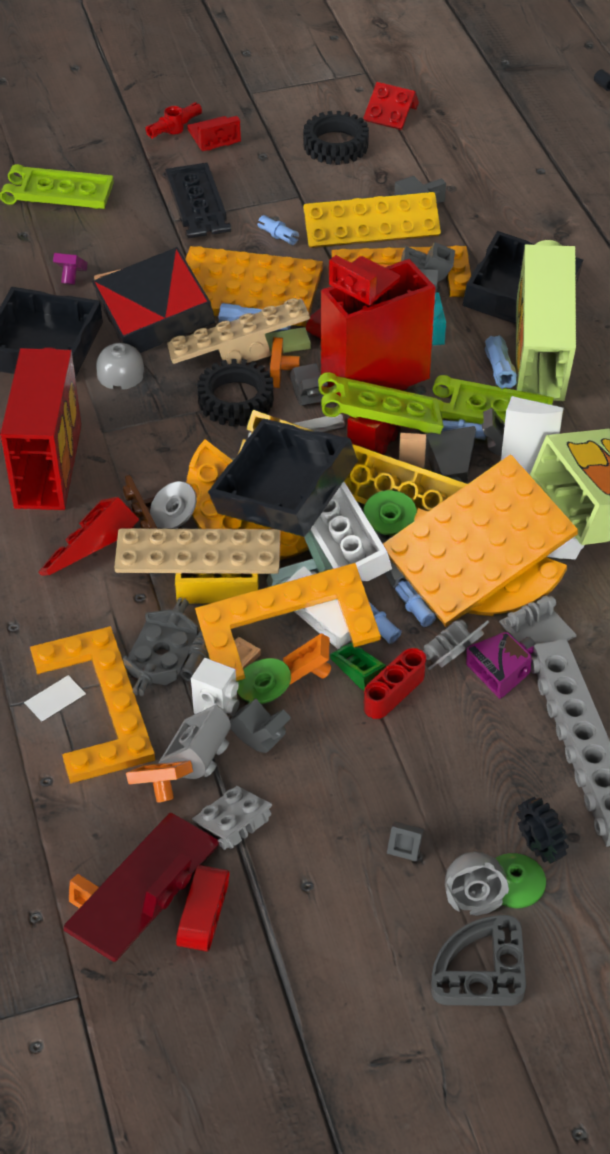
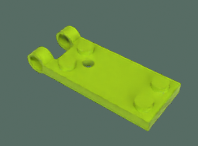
[0,164,114,209]
[318,372,444,434]
[433,375,554,424]

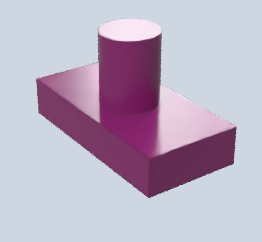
[53,253,88,285]

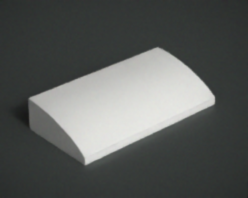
[501,396,564,475]

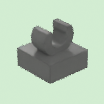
[387,822,424,861]

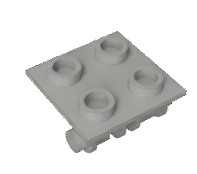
[499,595,576,657]
[423,620,489,670]
[192,786,272,850]

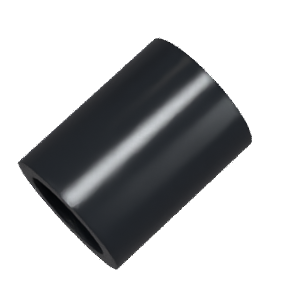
[594,69,610,91]

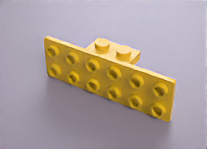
[303,192,441,248]

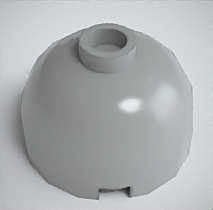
[96,343,144,390]
[445,851,509,916]

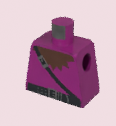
[466,632,536,699]

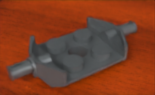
[123,598,198,696]

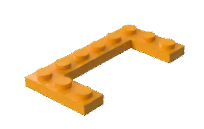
[332,245,471,297]
[195,563,381,681]
[30,626,155,784]

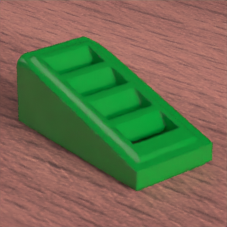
[330,642,386,691]

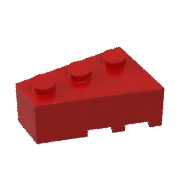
[347,416,401,455]

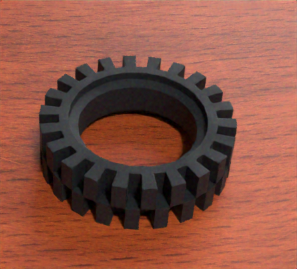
[303,111,369,165]
[197,359,274,427]

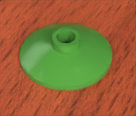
[364,490,417,535]
[236,658,291,704]
[495,853,546,908]

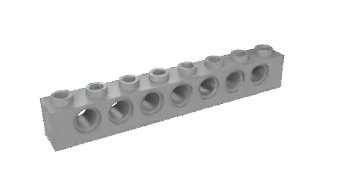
[531,639,610,847]

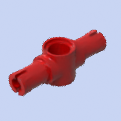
[145,102,202,139]

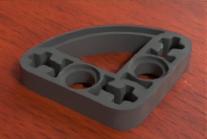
[431,915,526,1006]

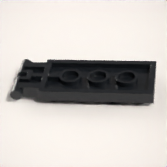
[165,162,231,239]

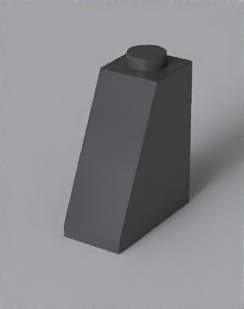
[425,426,476,483]

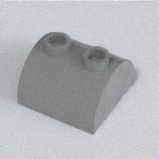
[159,704,231,779]

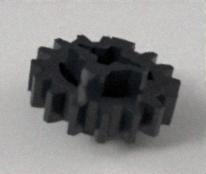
[516,796,569,864]

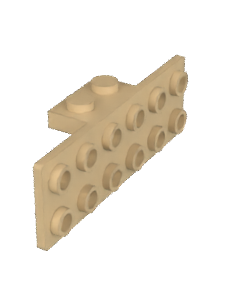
[167,298,310,364]
[114,529,280,574]

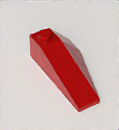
[38,497,139,576]

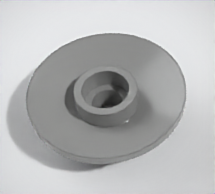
[150,481,197,529]

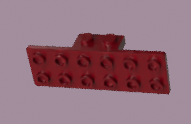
[63,813,219,962]

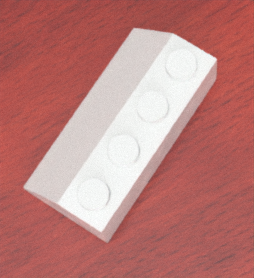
[310,482,392,581]

